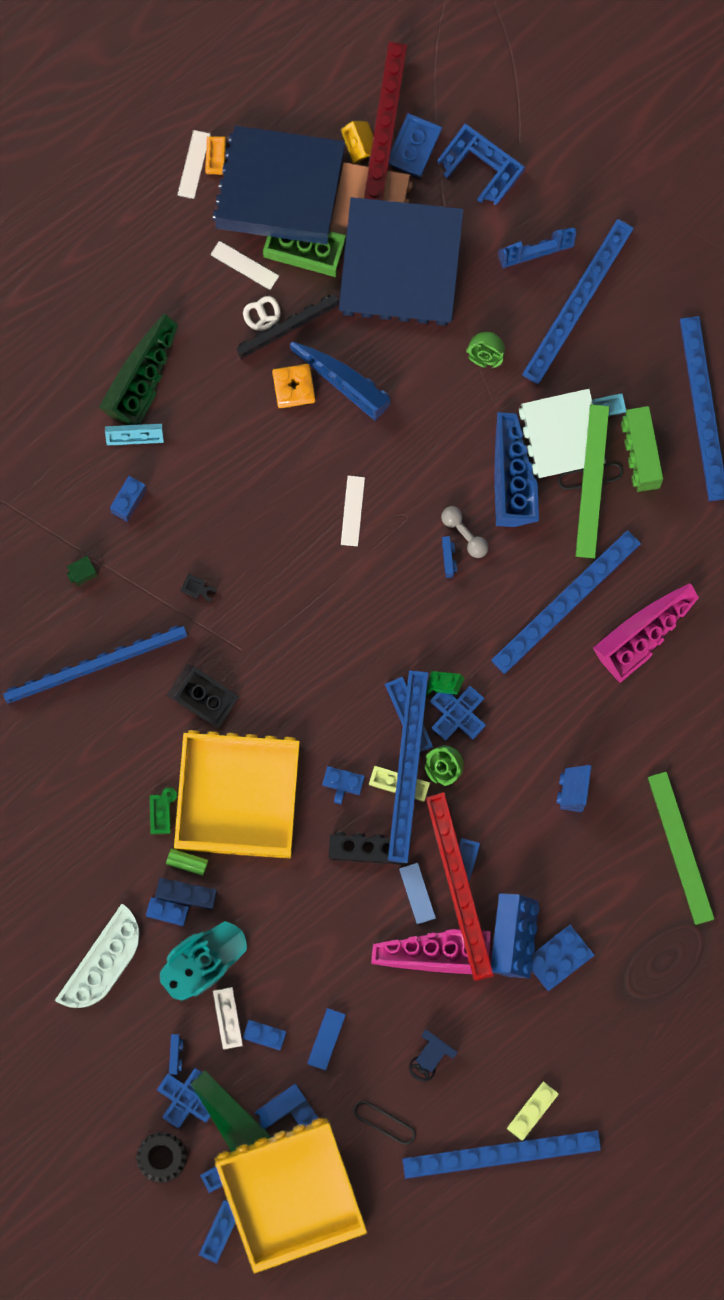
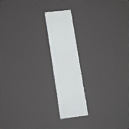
[178,130,210,199]
[211,241,279,289]
[341,476,365,546]

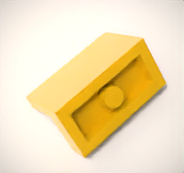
[341,121,373,163]

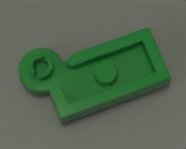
[426,671,465,695]
[150,787,177,835]

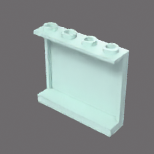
[519,389,606,479]

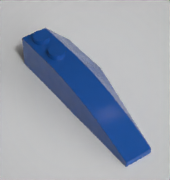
[290,341,390,421]
[495,412,539,527]

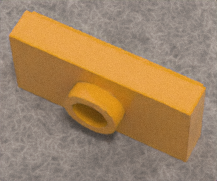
[206,136,226,174]

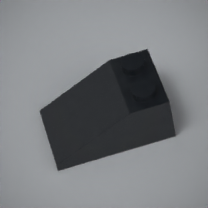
[166,664,239,729]

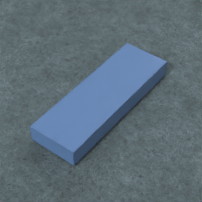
[399,863,436,925]

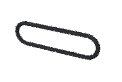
[558,463,623,490]
[353,1101,416,1145]

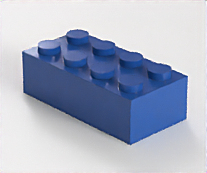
[491,894,539,978]

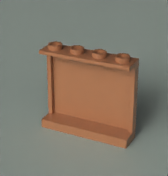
[330,163,413,236]

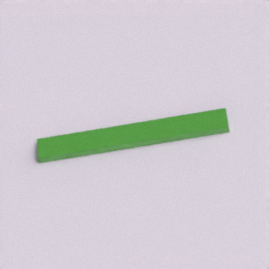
[575,404,609,558]
[648,771,714,925]

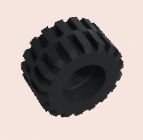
[136,1132,187,1183]

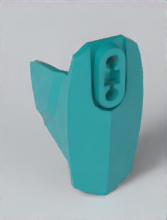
[160,922,247,1001]

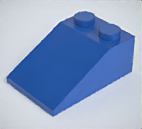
[557,765,591,812]

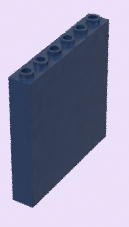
[213,126,345,245]
[339,197,464,326]

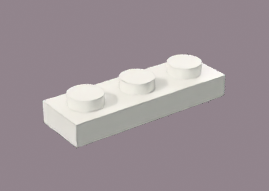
[213,988,243,1050]

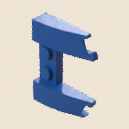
[437,124,525,205]
[498,228,576,268]
[255,1084,339,1151]

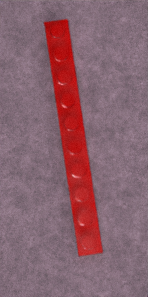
[426,792,494,981]

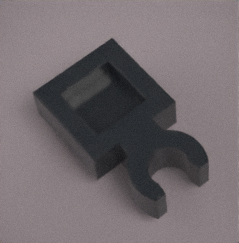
[180,574,217,602]

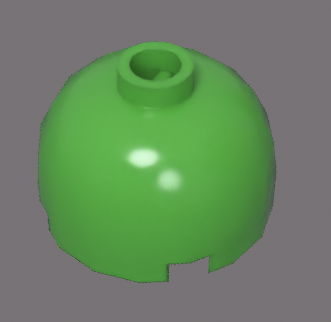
[467,332,505,368]
[425,746,464,786]

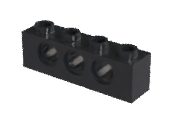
[329,832,406,865]

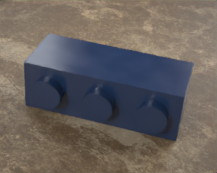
[155,878,218,911]

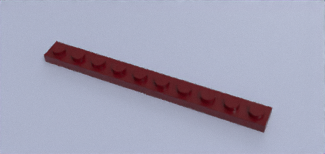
[364,42,407,200]

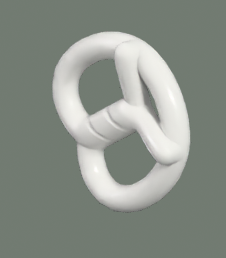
[243,296,280,331]

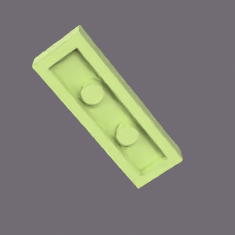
[369,766,430,802]
[507,1082,558,1141]

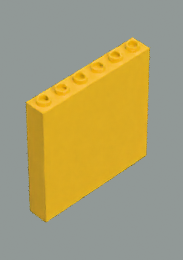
[174,730,300,858]
[214,1118,367,1273]

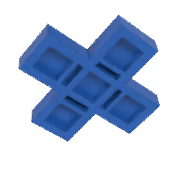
[430,686,486,742]
[157,1068,210,1129]

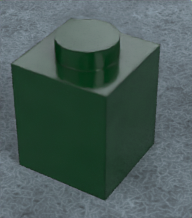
[66,556,97,587]

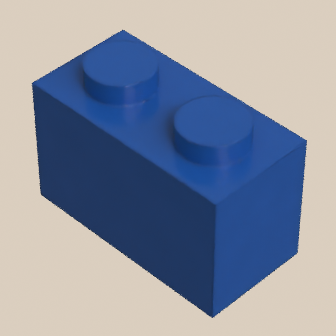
[110,476,147,522]

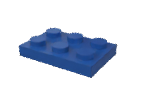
[388,114,442,179]
[532,925,594,992]

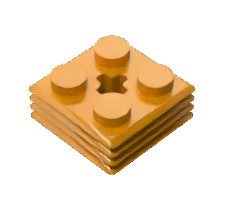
[272,364,315,408]

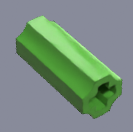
[166,848,208,876]

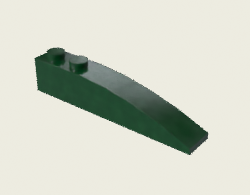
[99,314,178,425]
[191,1070,273,1152]

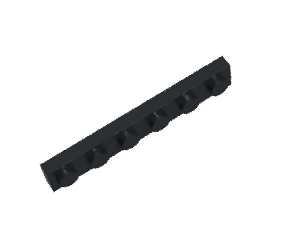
[236,294,339,359]

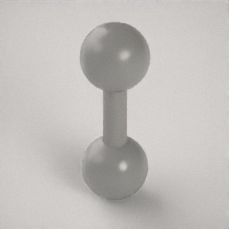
[441,506,489,558]

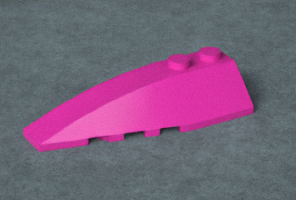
[593,583,699,683]
[371,929,492,974]

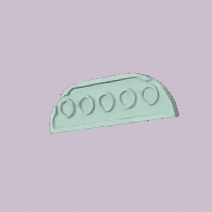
[55,904,139,1008]

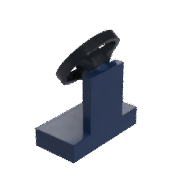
[409,1030,458,1082]

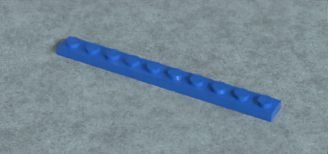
[522,219,634,385]
[680,316,724,502]
[491,530,641,675]
[3,625,187,704]
[388,670,428,863]
[403,1131,601,1179]

